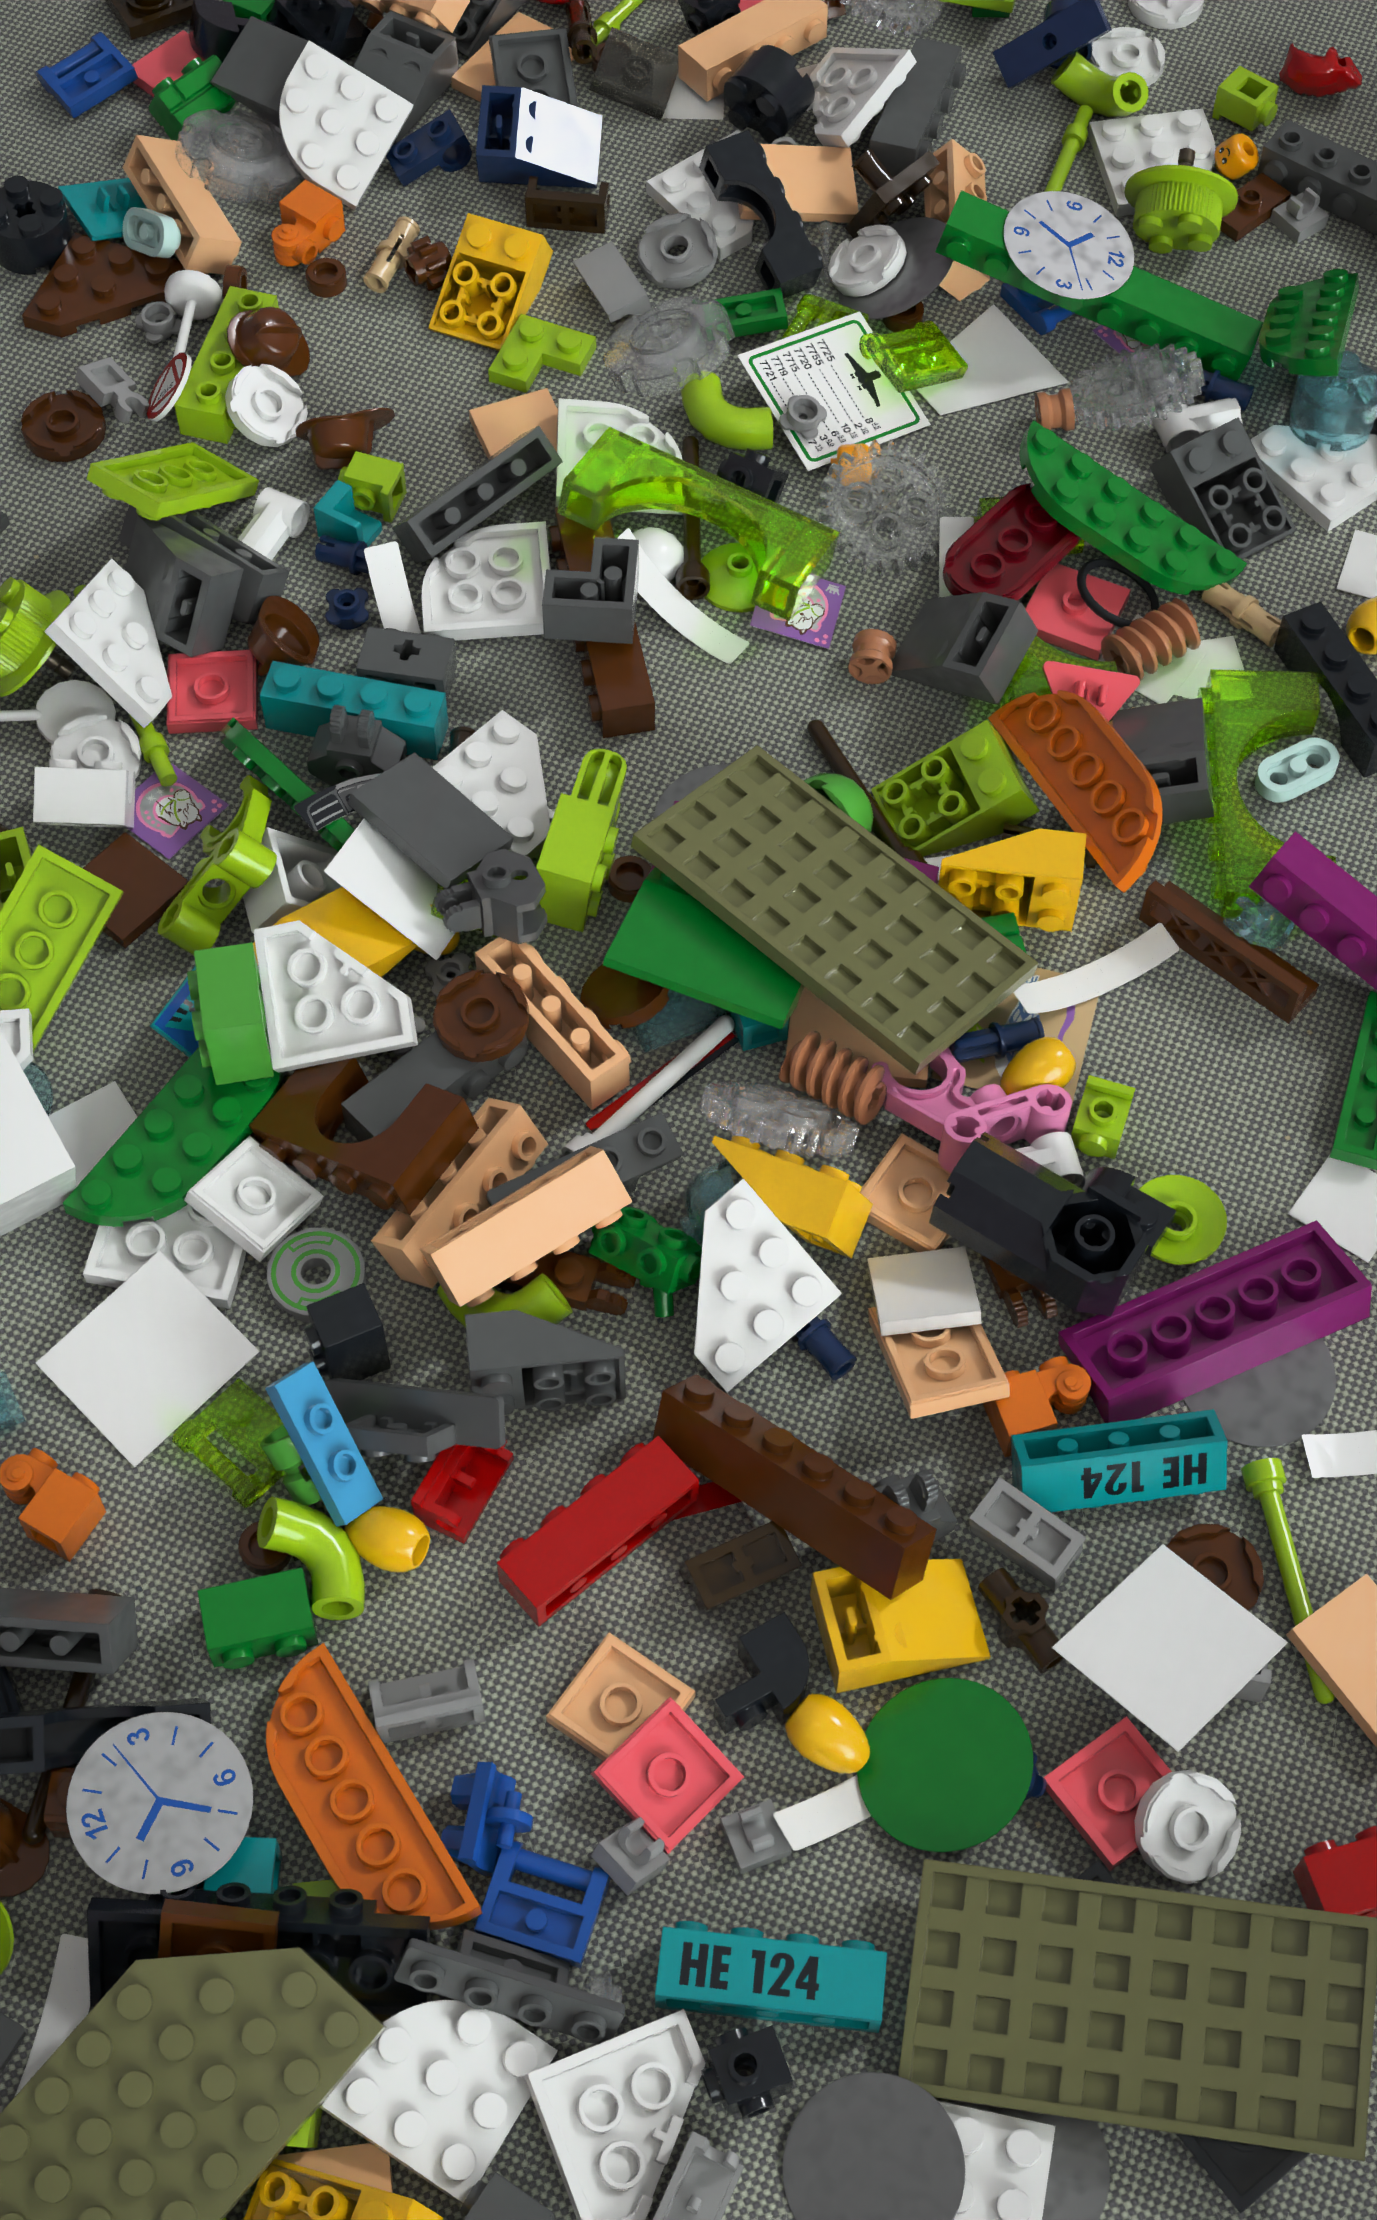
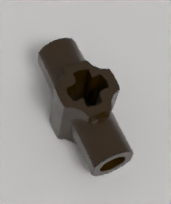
[978,1568,1065,1673]

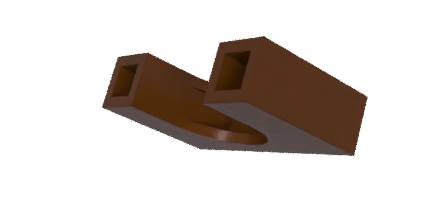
[249,1058,479,1215]

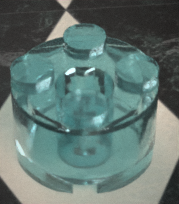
[1289,351,1377,452]

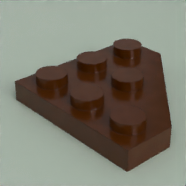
[22,232,185,338]

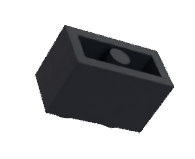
[303,1283,391,1381]

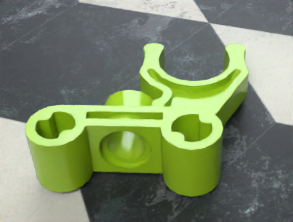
[157,775,277,956]

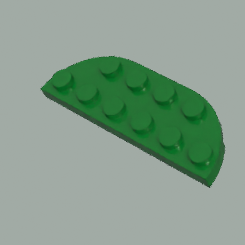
[1259,269,1359,376]
[1019,420,1247,595]
[221,718,355,852]
[63,1047,283,1227]

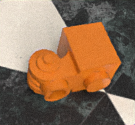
[271,179,346,267]
[983,1356,1091,1457]
[0,1448,106,1562]

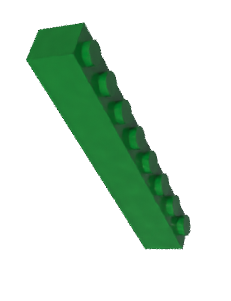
[935,190,1263,381]

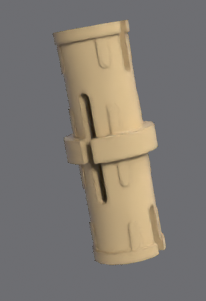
[363,216,420,293]
[1202,583,1281,647]

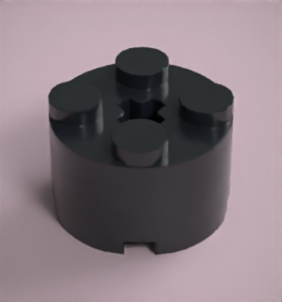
[724,45,815,144]
[0,176,72,275]

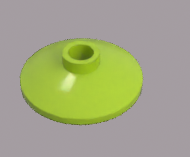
[701,542,780,613]
[1138,1175,1227,1265]

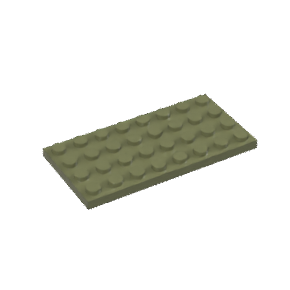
[631,745,1039,1075]
[898,1859,1377,2161]

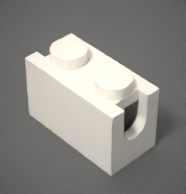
[33,759,135,828]

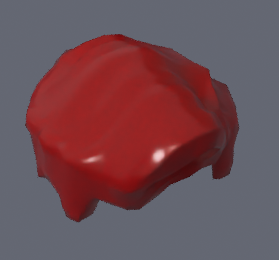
[1279,43,1362,98]

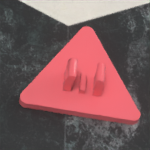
[1042,661,1140,721]

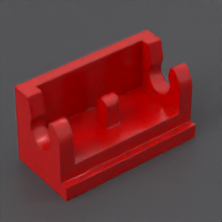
[411,1440,514,1544]

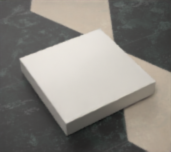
[184,1136,324,1262]
[867,1246,981,1336]

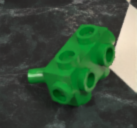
[589,1207,702,1317]

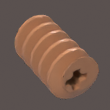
[1101,597,1201,681]
[779,1031,887,1125]

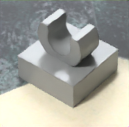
[1270,187,1329,244]
[720,1799,792,1875]
[591,1817,670,1896]

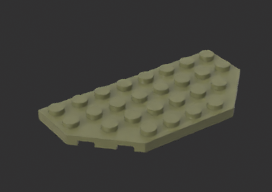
[0,1948,387,2220]

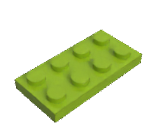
[86,442,259,521]
[0,844,124,1053]

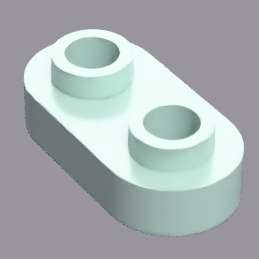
[123,207,181,258]
[1255,737,1340,803]

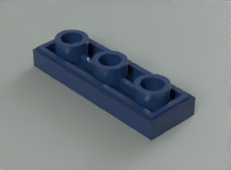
[992,0,1112,88]

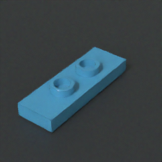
[265,1361,383,1527]

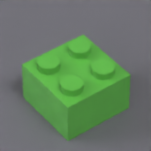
[187,942,274,1085]

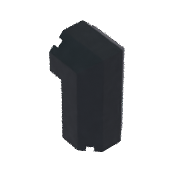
[929,1132,1149,1316]

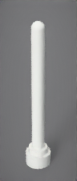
[561,1015,735,1156]

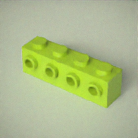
[174,286,279,444]

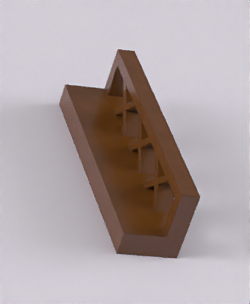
[1139,880,1320,1024]

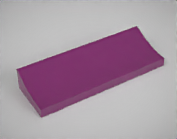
[1058,1220,1372,1423]

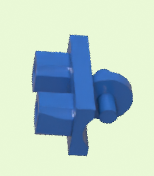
[441,1762,534,1876]

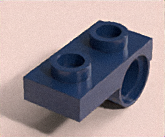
[386,109,472,187]

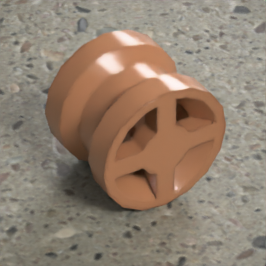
[1035,388,1075,431]
[848,629,897,684]

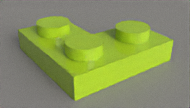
[488,314,597,393]

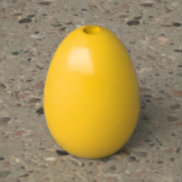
[1346,596,1377,655]
[1000,1037,1076,1095]
[344,1506,430,1573]
[785,1693,870,1774]

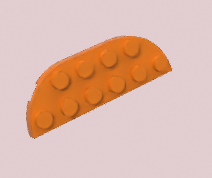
[988,690,1163,893]
[266,1643,482,1930]

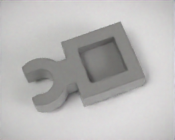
[75,357,149,424]

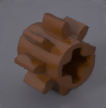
[403,235,452,291]

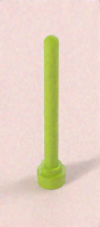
[1241,1458,1335,1704]

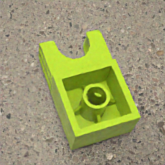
[536,749,627,932]

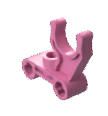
[871,1047,1072,1173]

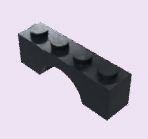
[699,130,823,299]
[1274,602,1377,778]
[0,1698,211,1775]

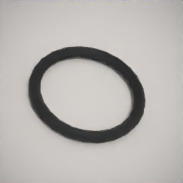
[1077,558,1160,627]

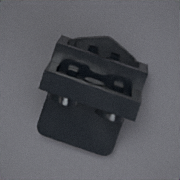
[268,0,371,61]

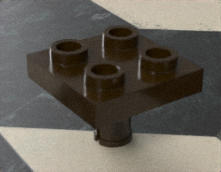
[105,0,193,40]
[845,149,940,239]

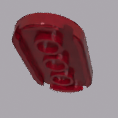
[943,483,1081,600]

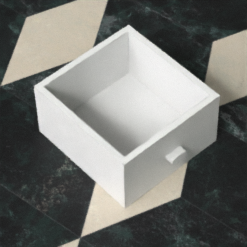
[0,1030,76,1236]

